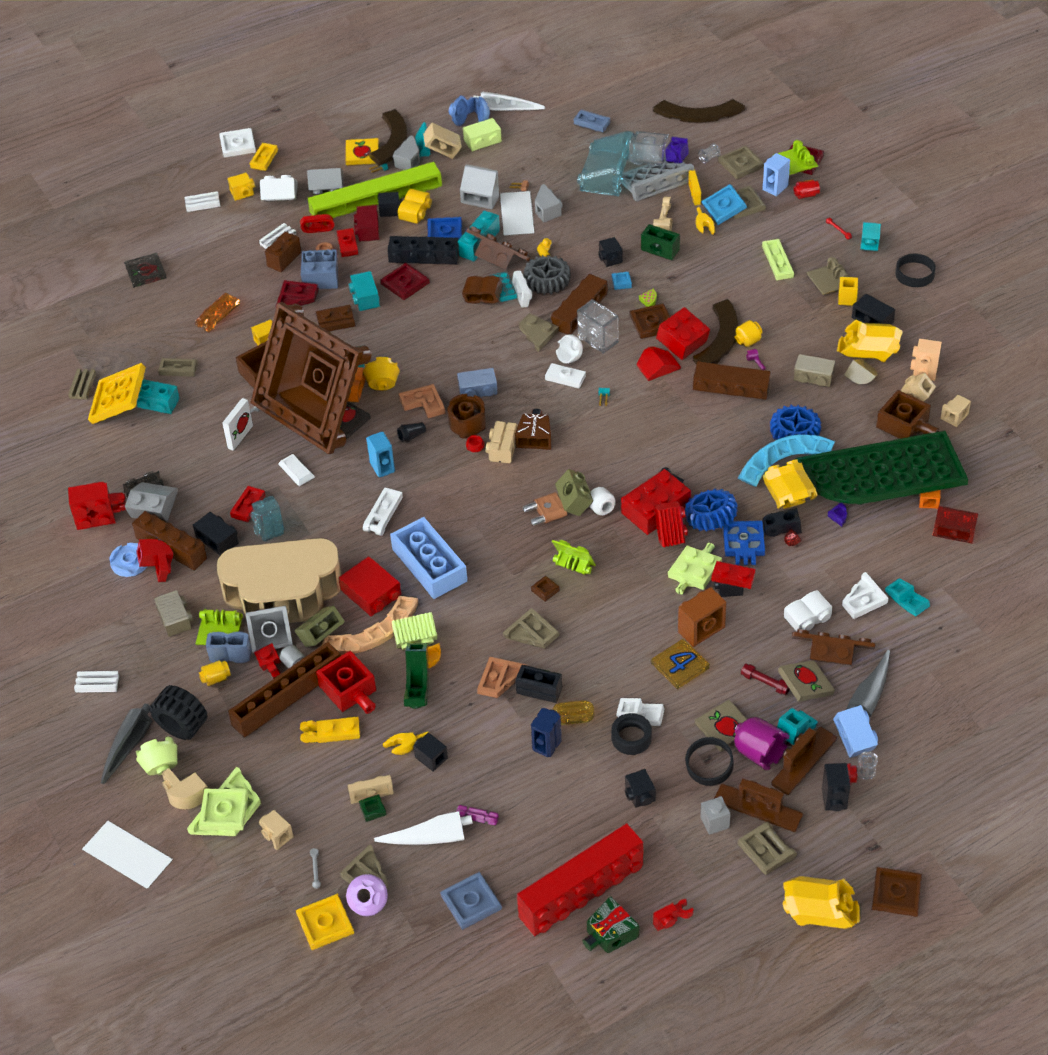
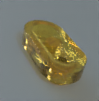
[552,701,594,725]

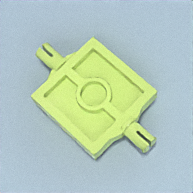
[668,542,722,594]

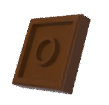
[630,303,670,339]
[872,867,922,917]

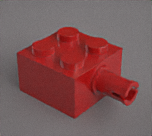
[316,650,377,714]

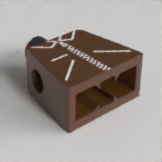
[515,409,552,450]

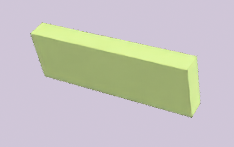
[762,239,794,280]

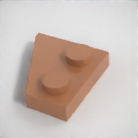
[477,657,528,698]

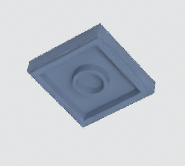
[440,872,502,930]

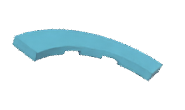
[738,434,835,487]

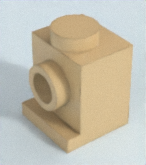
[941,395,971,427]
[259,810,293,850]

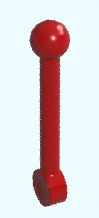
[826,217,852,240]

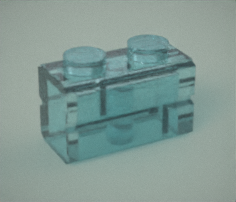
[250,496,285,542]

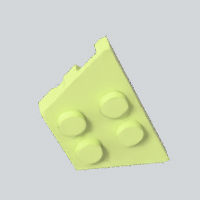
[187,767,261,836]

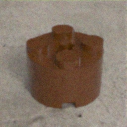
[447,394,486,438]

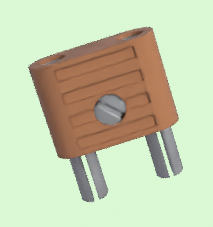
[523,492,567,526]

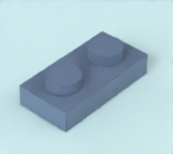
[574,110,610,132]

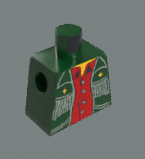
[582,896,639,953]

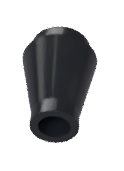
[397,422,426,442]

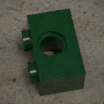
[641,224,680,260]

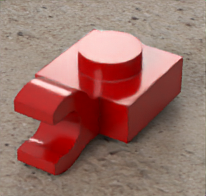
[254,643,281,679]
[653,899,694,931]

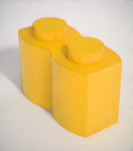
[398,189,432,224]

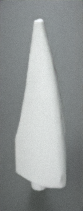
[473,92,545,110]
[374,811,473,845]

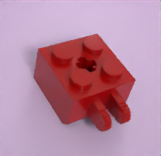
[68,481,126,530]

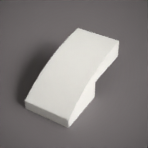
[616,698,665,726]

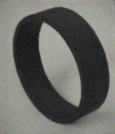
[895,253,936,287]
[685,737,734,786]

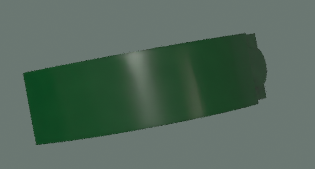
[404,643,429,709]

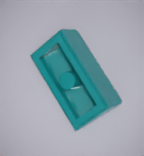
[415,123,430,157]

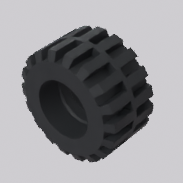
[149,685,208,740]

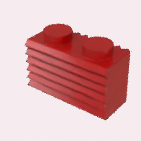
[654,501,688,547]

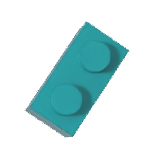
[348,271,380,311]

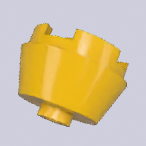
[363,357,400,390]

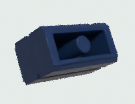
[531,708,562,757]

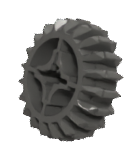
[523,254,571,295]

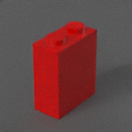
[338,556,401,617]

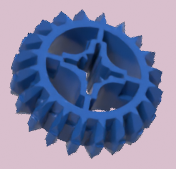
[770,404,821,440]
[685,488,738,532]

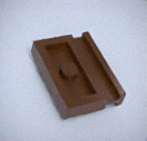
[316,305,356,332]

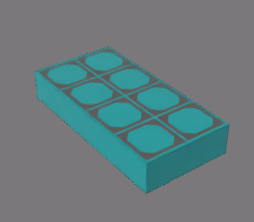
[490,271,517,302]

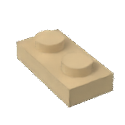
[348,775,394,804]

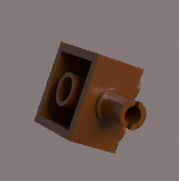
[876,390,940,439]

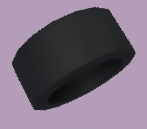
[611,713,652,755]

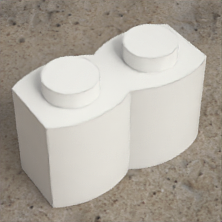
[784,590,832,631]

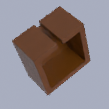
[236,341,267,389]

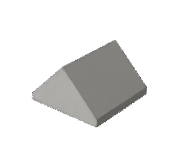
[245,605,293,653]

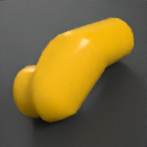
[537,238,552,257]

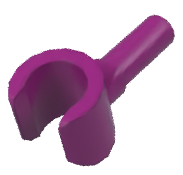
[746,349,766,370]

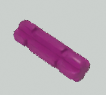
[456,805,499,825]

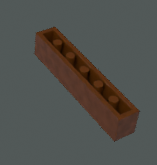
[228,642,341,738]

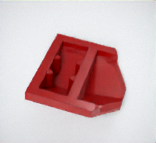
[637,346,681,381]

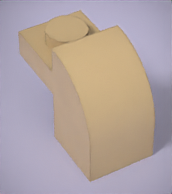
[162,768,208,809]

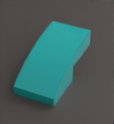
[885,578,930,617]

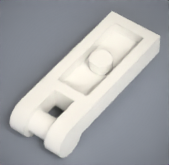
[363,488,403,536]

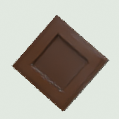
[531,576,560,602]

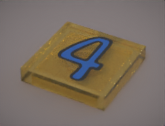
[651,639,710,689]

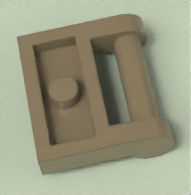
[738,822,797,876]

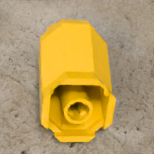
[837,320,903,363]
[763,459,818,509]
[783,876,860,929]

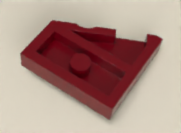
[276,280,319,307]

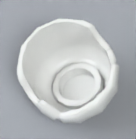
[556,334,583,363]

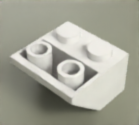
[260,175,297,201]

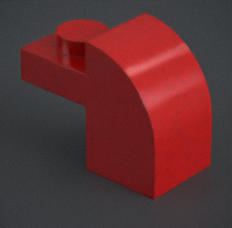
[136,539,173,582]

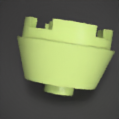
[136,737,177,775]

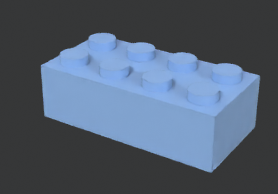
[390,517,467,599]

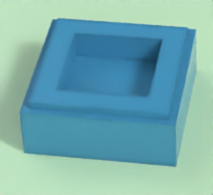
[612,272,632,290]

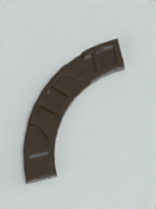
[653,99,745,123]
[370,109,407,166]
[693,299,738,364]

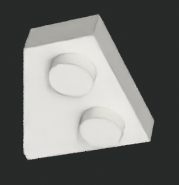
[842,572,888,619]

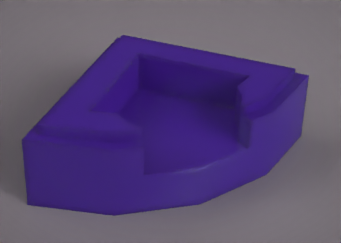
[827,502,847,527]

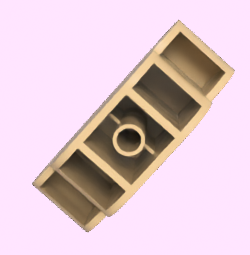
[217,538,341,623]

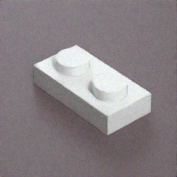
[512,271,532,308]

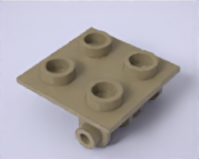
[806,257,850,295]

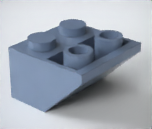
[301,249,338,289]

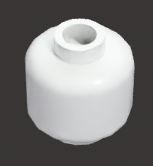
[589,487,615,516]

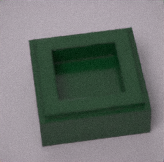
[359,794,387,822]

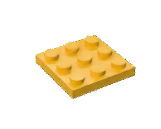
[88,363,146,424]

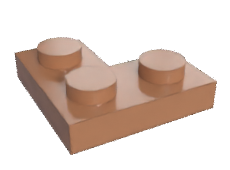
[399,384,445,418]

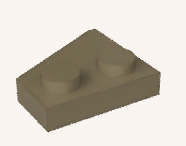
[340,844,389,899]

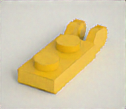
[300,717,360,743]

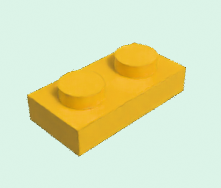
[250,143,278,171]

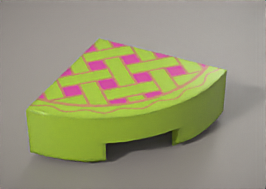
[639,289,657,307]

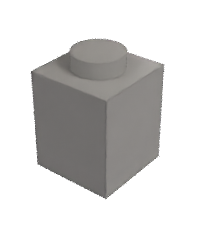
[700,796,730,835]

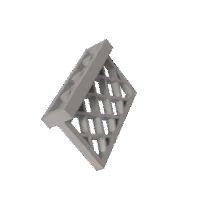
[617,158,694,202]

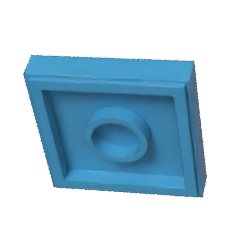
[701,184,747,225]

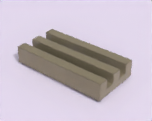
[158,358,198,377]
[68,368,96,400]

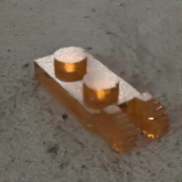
[195,293,240,332]

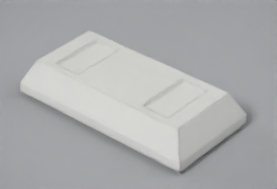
[278,454,315,486]

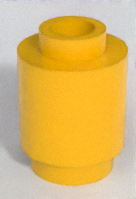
[198,660,231,686]

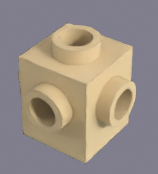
[901,373,936,402]

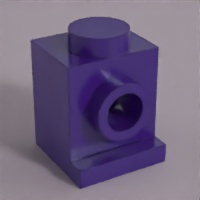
[665,137,689,163]

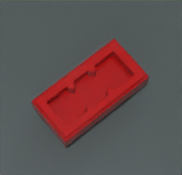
[336,228,359,257]

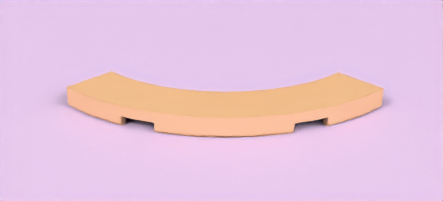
[322,596,419,656]

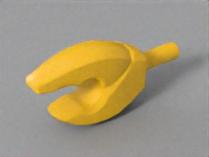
[695,207,715,235]
[383,731,429,755]

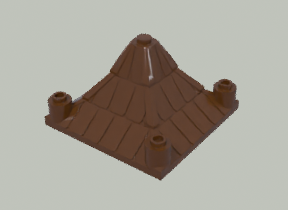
[250,302,372,454]

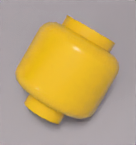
[735,320,763,347]

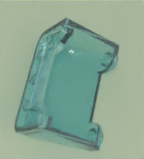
[577,131,634,196]

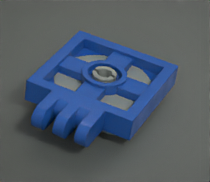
[723,521,765,565]

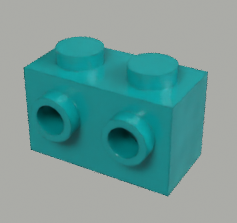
[137,379,180,414]

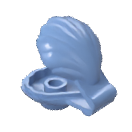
[449,96,490,126]

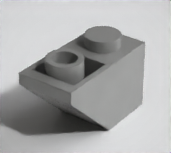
[393,135,420,170]
[535,184,563,222]

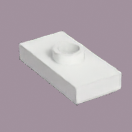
[545,363,586,388]

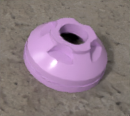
[346,874,388,916]

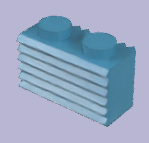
[366,432,395,477]

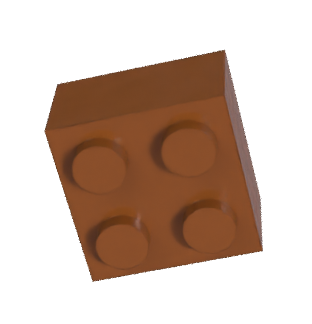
[678,587,727,647]

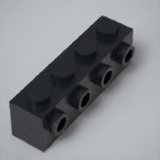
[387,236,459,265]

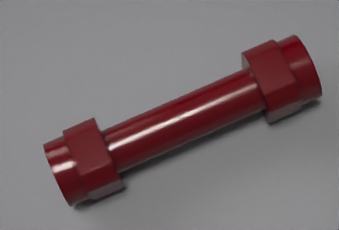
[741,663,790,695]

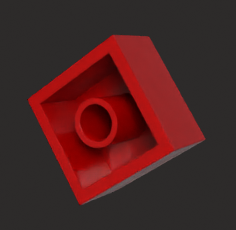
[656,307,710,360]

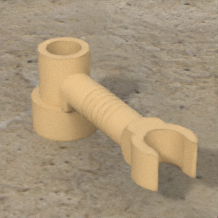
[653,197,672,231]

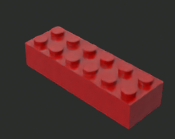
[517,823,643,937]

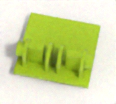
[773,140,818,175]
[552,540,596,575]
[196,609,243,645]

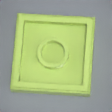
[199,789,249,830]

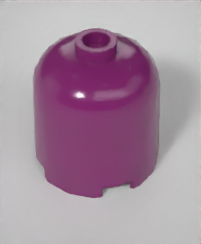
[734,717,789,770]

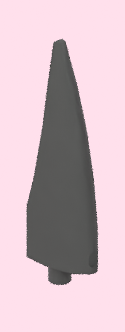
[846,650,890,717]
[101,703,153,784]

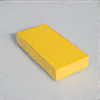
[688,170,701,205]

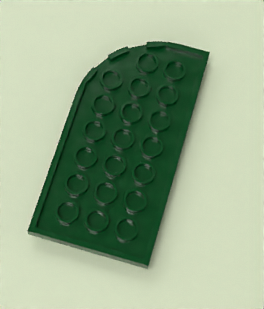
[795,431,968,505]

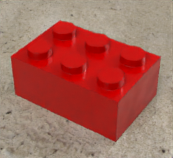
[621,469,691,535]

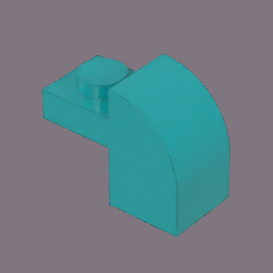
[860,222,881,251]
[777,708,818,745]

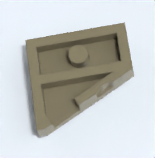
[519,313,559,352]
[503,608,560,649]

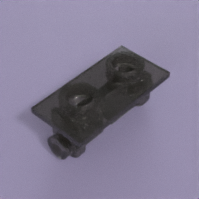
[123,471,164,499]

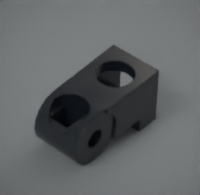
[762,508,802,537]

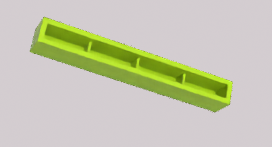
[308,162,442,218]

